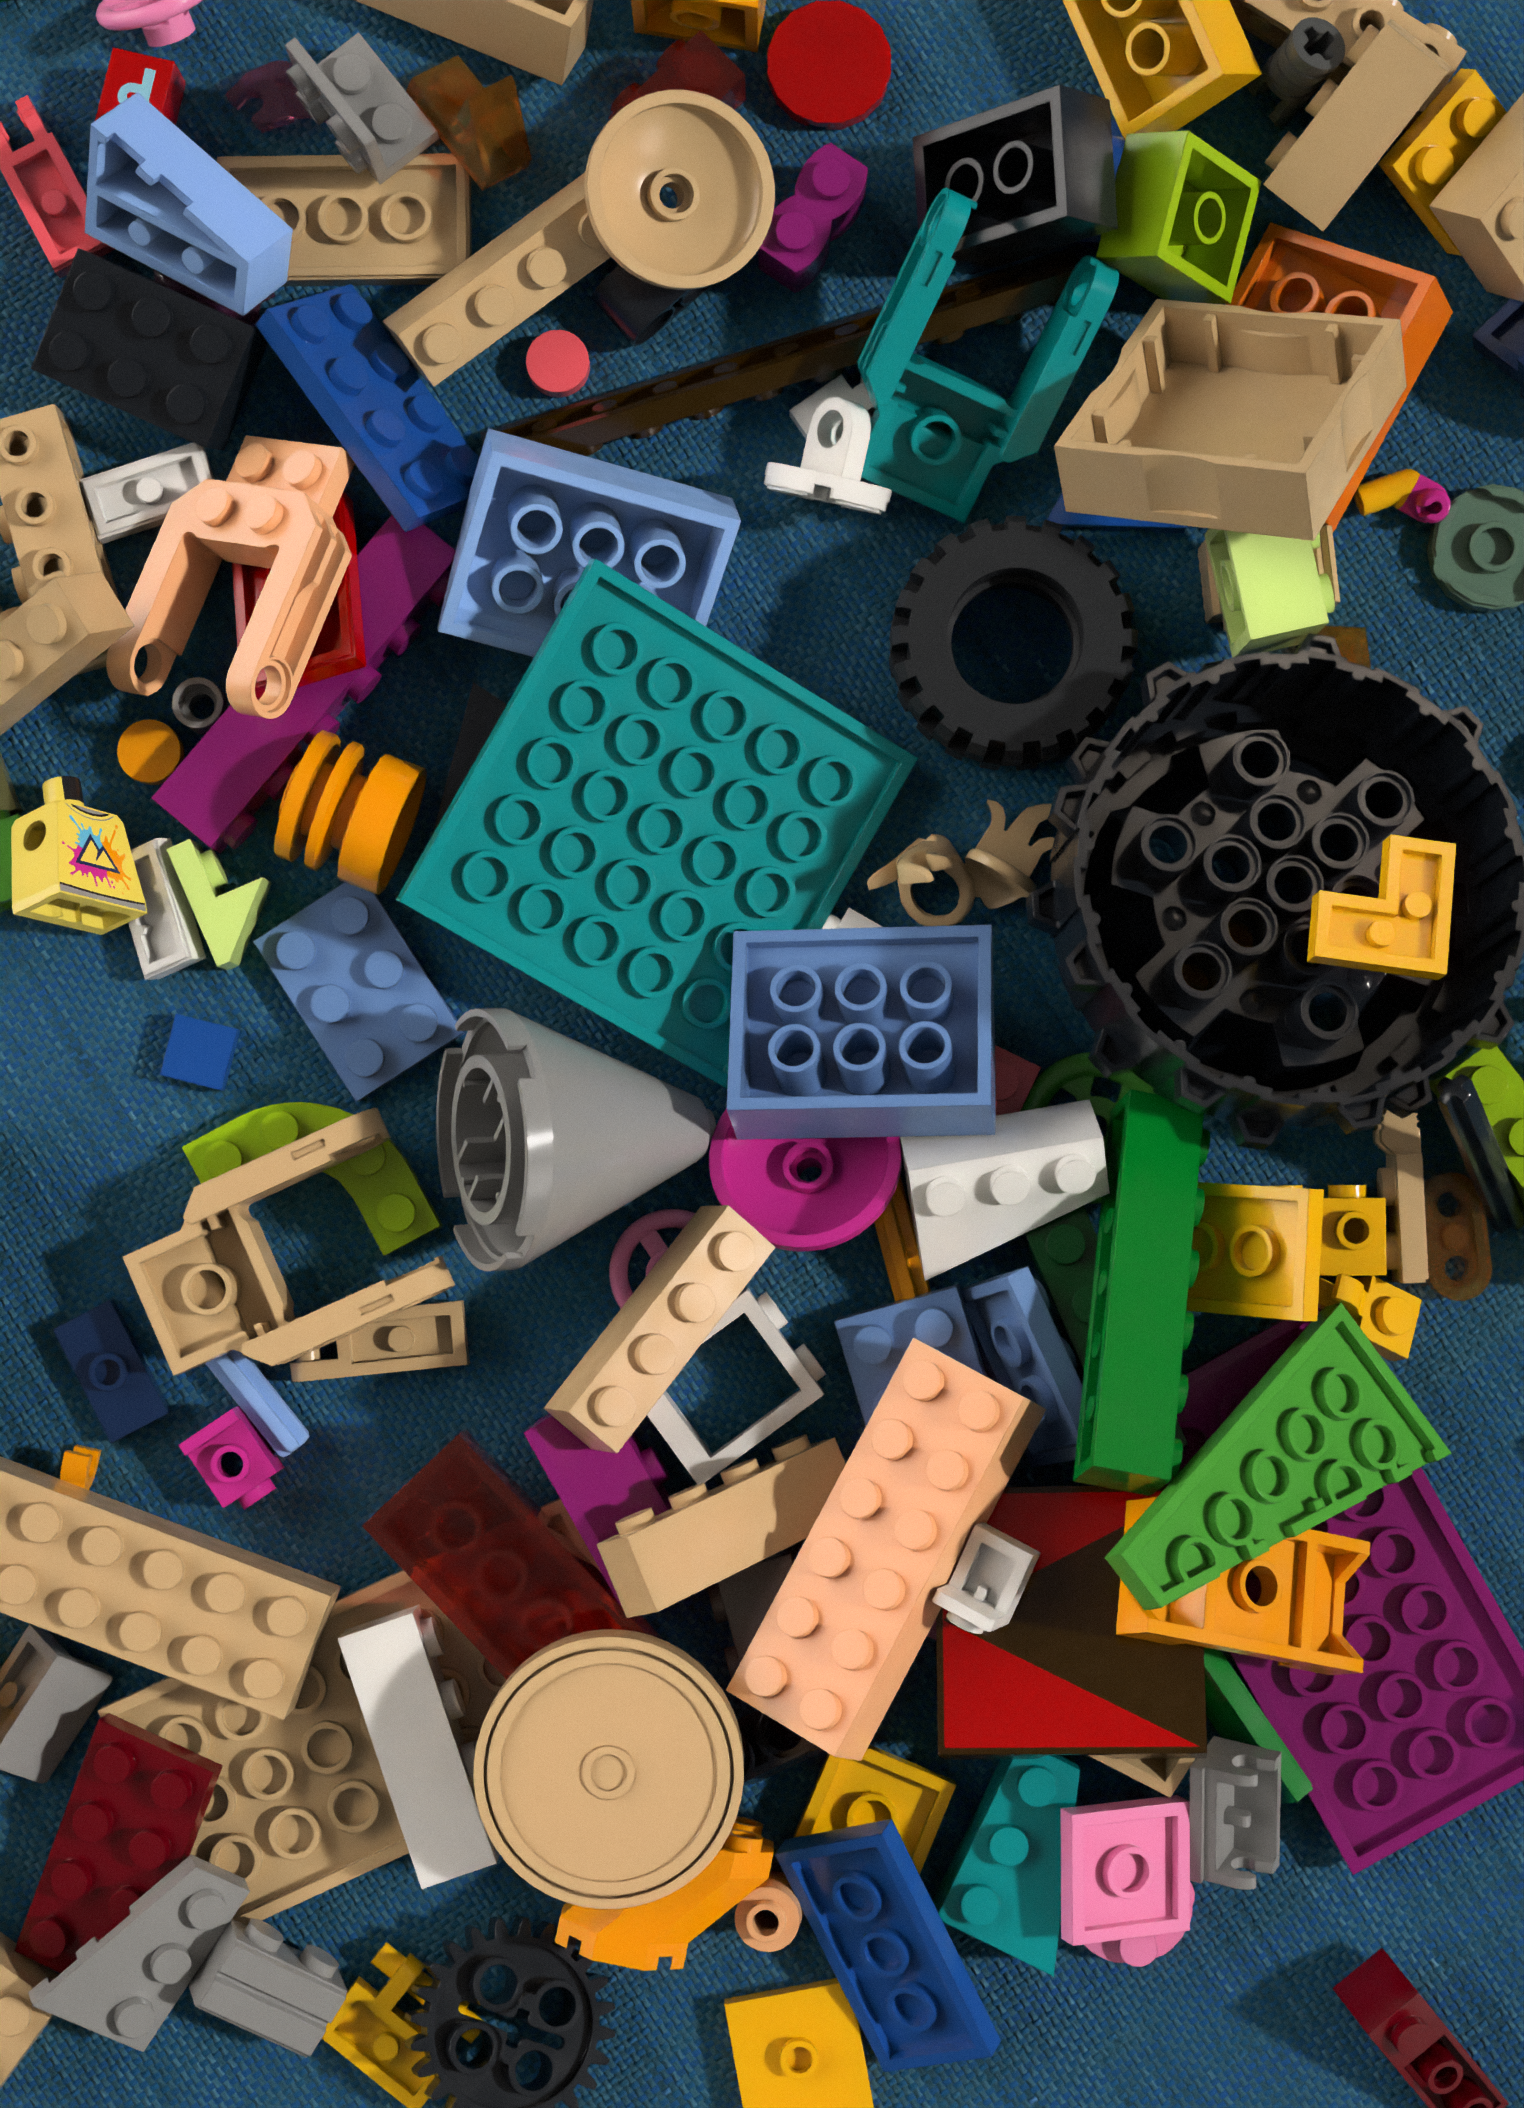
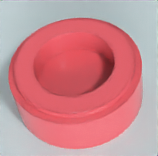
[526,330,590,398]

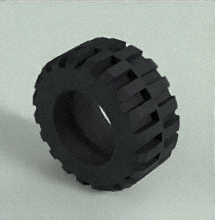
[889,516,1138,771]

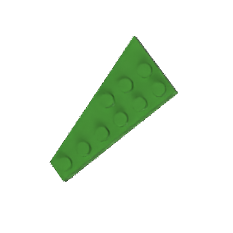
[1105,1303,1452,1610]

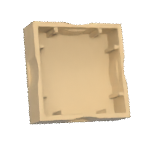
[1054,299,1407,541]

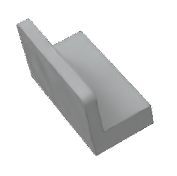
[0,1624,112,1784]

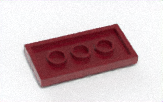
[14,1713,223,1973]

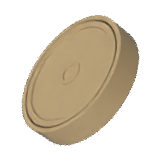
[473,1629,744,1909]

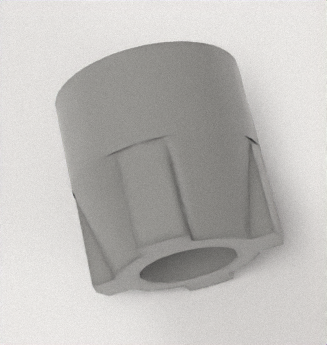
[172,677,228,735]

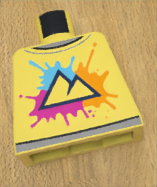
[11,776,148,935]

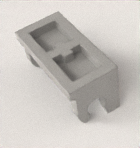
[1189,1736,1281,1890]

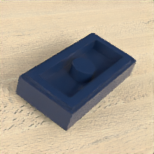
[53,1299,172,1443]

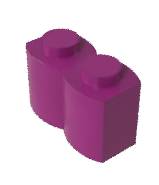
[758,143,868,293]

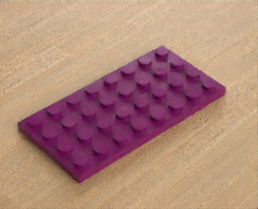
[1165,1308,1524,1875]

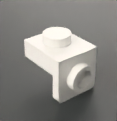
[932,1522,1041,1634]

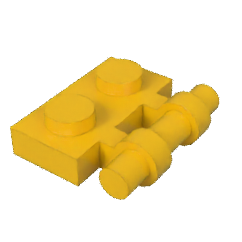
[322,1942,484,2108]

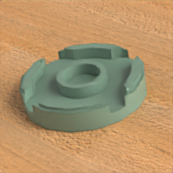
[1427,484,1524,613]

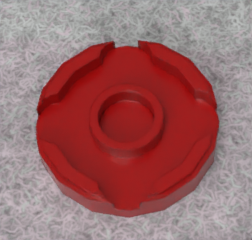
[767,1,891,130]

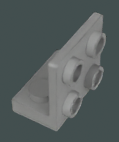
[284,32,440,185]

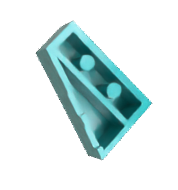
[932,1755,1080,1976]

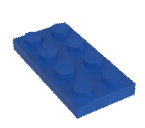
[255,284,479,532]
[775,1819,1001,2072]

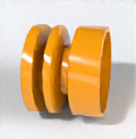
[274,730,427,895]

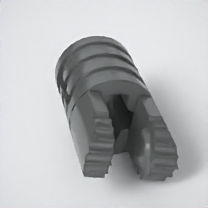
[1247,17,1345,128]

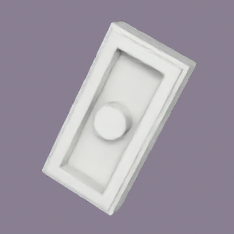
[80,442,215,544]

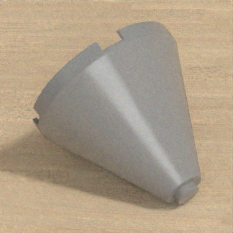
[436,1008,716,1271]

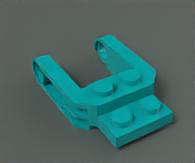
[857,187,1119,523]

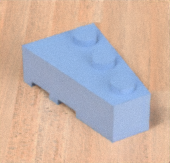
[85,92,293,316]

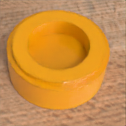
[117,719,184,785]

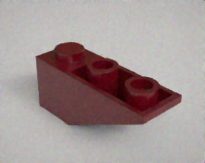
[1332,1948,1509,2108]

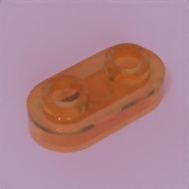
[1424,1173,1492,1301]

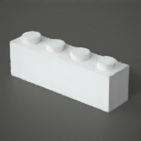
[338,1604,500,1889]

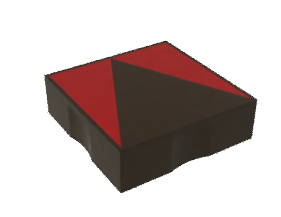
[936,1485,1207,1760]

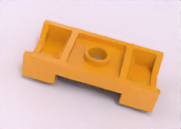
[1116,1496,1371,1675]

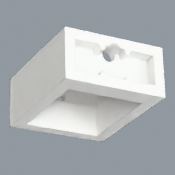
[647,1288,826,1484]

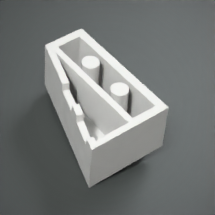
[900,1099,1110,1281]

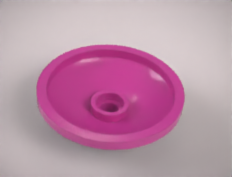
[709,1108,902,1252]

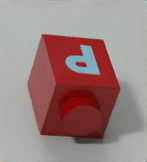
[95,47,186,126]

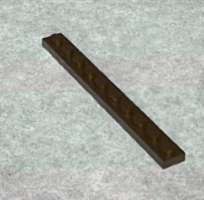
[480,245,1090,456]

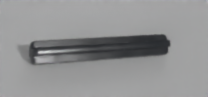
[1436,1074,1524,1233]

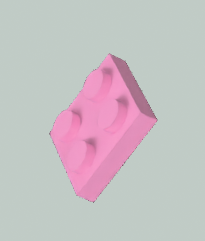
[1060,1795,1190,1946]

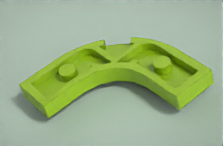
[182,1102,442,1256]

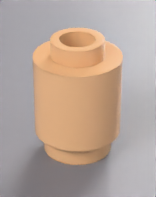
[735,1871,804,1952]

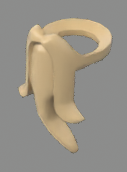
[965,800,1054,909]
[867,834,976,926]

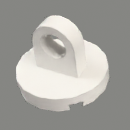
[764,397,892,515]

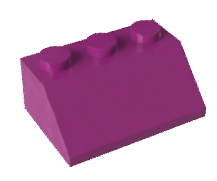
[524,1413,672,1606]

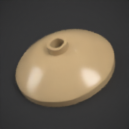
[584,90,775,290]

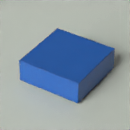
[160,1013,241,1091]

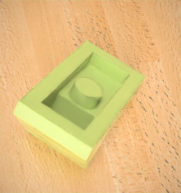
[166,839,271,971]

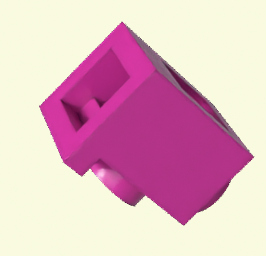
[178,1406,285,1510]

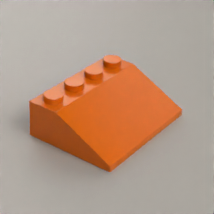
[1226,222,1453,533]

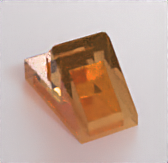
[406,55,532,191]

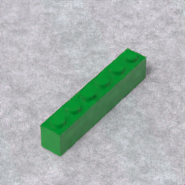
[1073,1089,1210,1496]

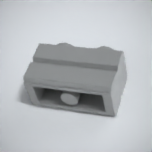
[188,1919,347,2058]

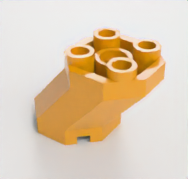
[555,1816,774,1971]

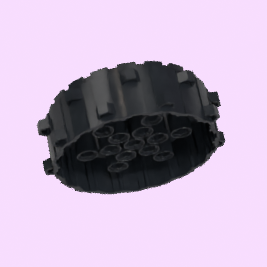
[1026,633,1524,1150]

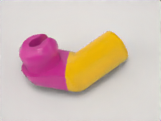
[1354,469,1451,524]

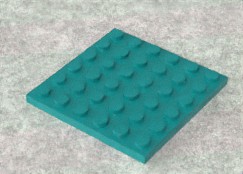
[396,558,918,1089]

